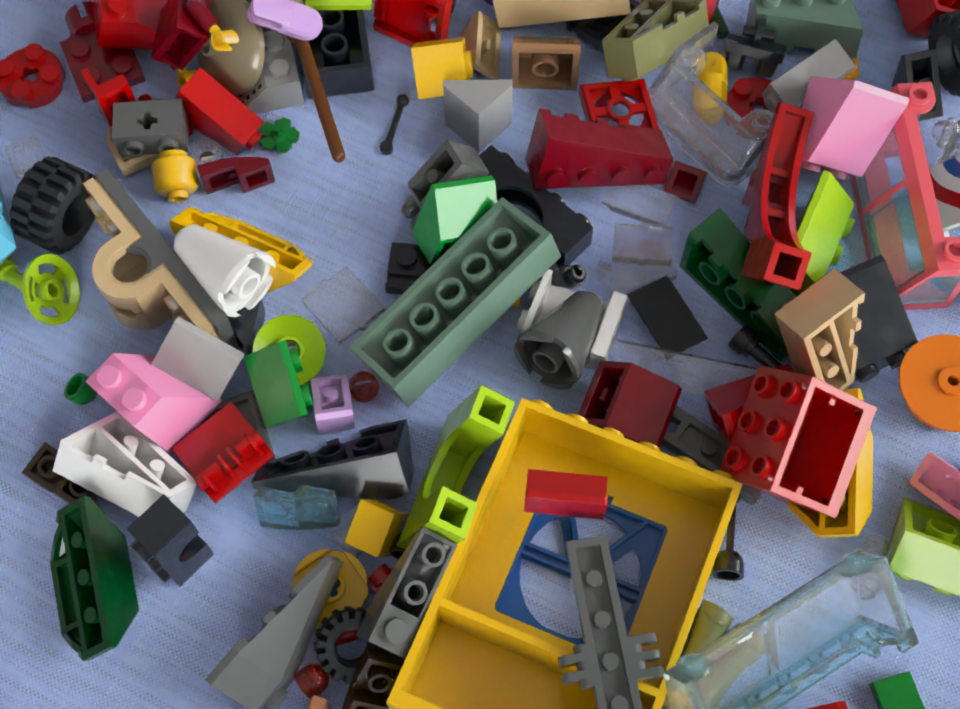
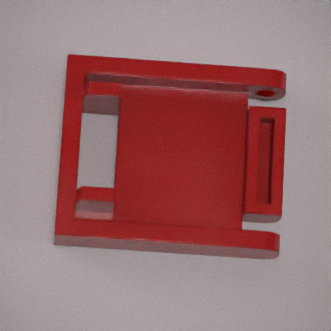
[373,0,453,47]

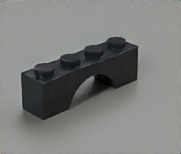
[479,145,593,265]

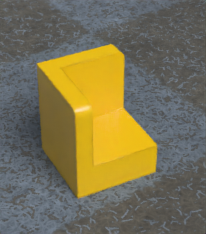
[345,499,407,558]

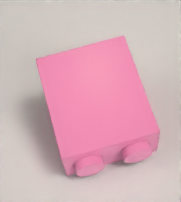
[800,76,909,180]
[85,353,223,455]

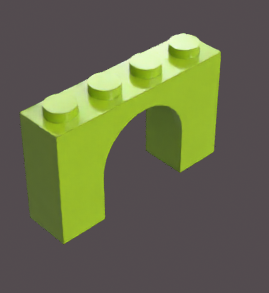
[397,385,515,550]

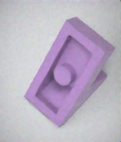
[311,373,355,434]

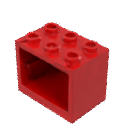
[720,365,877,518]

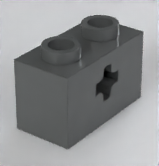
[112,98,189,158]

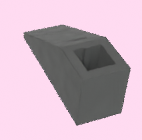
[356,527,457,658]

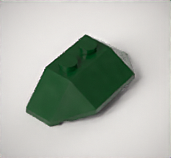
[50,496,139,661]

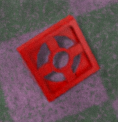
[578,78,659,130]

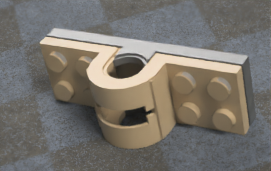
[83,168,240,350]

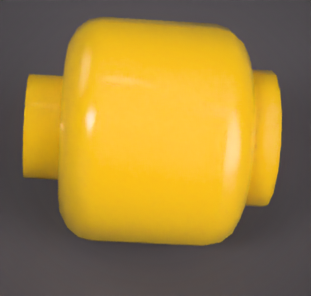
[151,149,199,203]

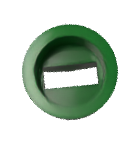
[64,373,97,405]

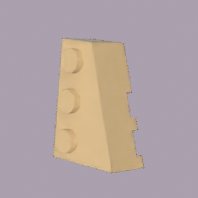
[774,269,865,390]

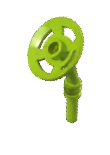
[0,254,80,326]

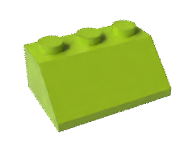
[790,170,855,296]
[887,498,960,596]

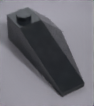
[251,419,414,500]

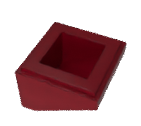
[663,160,708,204]

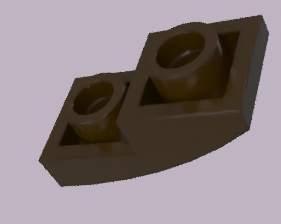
[22,442,99,504]
[342,648,404,709]

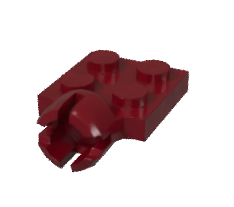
[59,1,146,103]

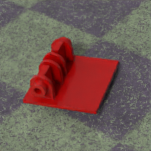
[172,402,275,504]

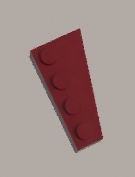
[525,108,674,189]

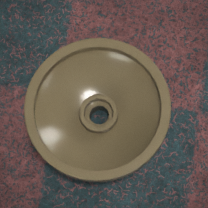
[196,0,265,96]

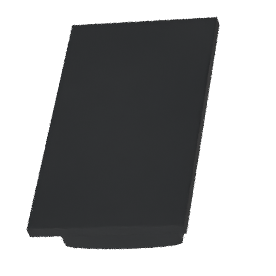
[627,275,708,359]

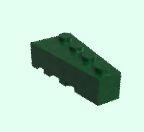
[679,208,797,362]

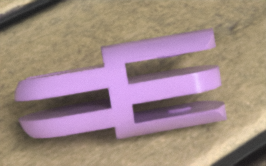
[247,0,323,41]

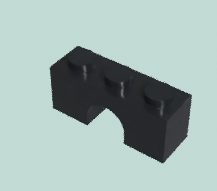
[127,494,214,587]

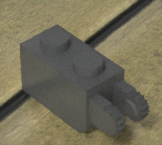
[401,139,490,231]

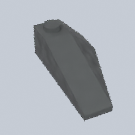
[205,555,344,709]

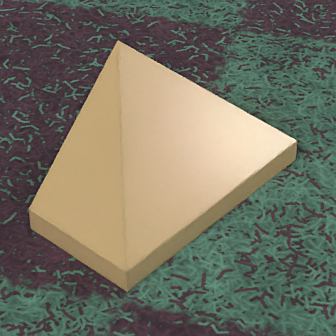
[460,11,501,80]

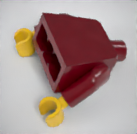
[151,0,239,89]

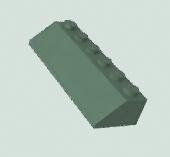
[348,197,561,407]

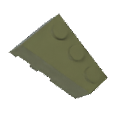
[602,0,710,82]

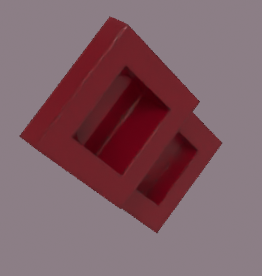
[196,157,275,195]

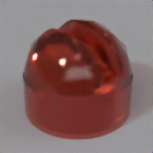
[349,371,379,402]
[294,664,329,699]

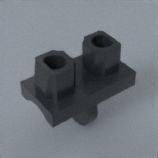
[723,19,786,78]

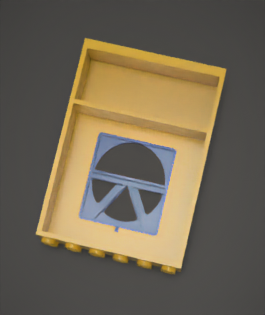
[386,398,743,709]

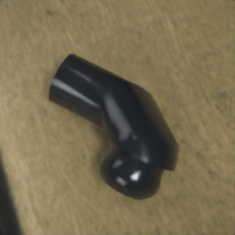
[549,262,586,288]

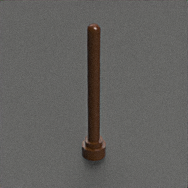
[286,35,346,163]

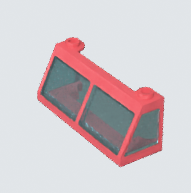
[851,82,960,310]

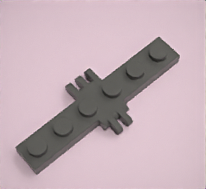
[558,535,665,709]

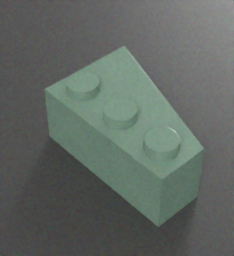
[746,0,863,60]

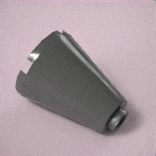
[513,291,604,389]

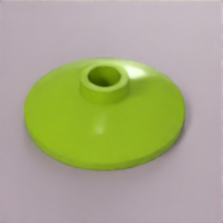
[253,315,326,385]

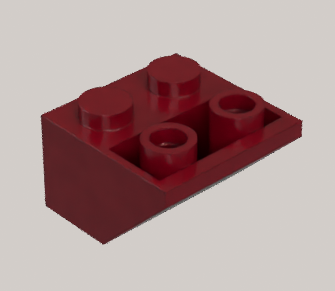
[578,360,682,448]

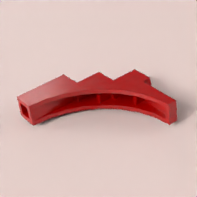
[741,102,814,290]

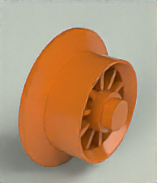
[898,334,960,432]

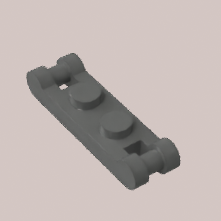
[662,406,761,505]

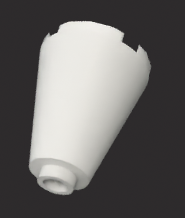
[174,224,276,317]

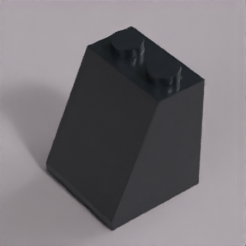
[840,254,918,383]

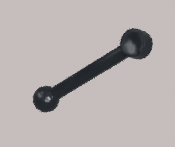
[380,94,409,155]

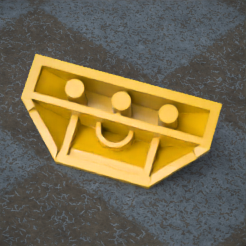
[170,207,312,293]
[787,388,873,538]

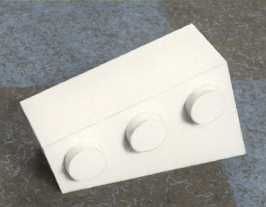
[52,411,197,517]

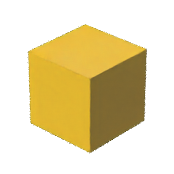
[411,37,473,99]

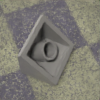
[443,79,513,152]
[151,317,245,402]

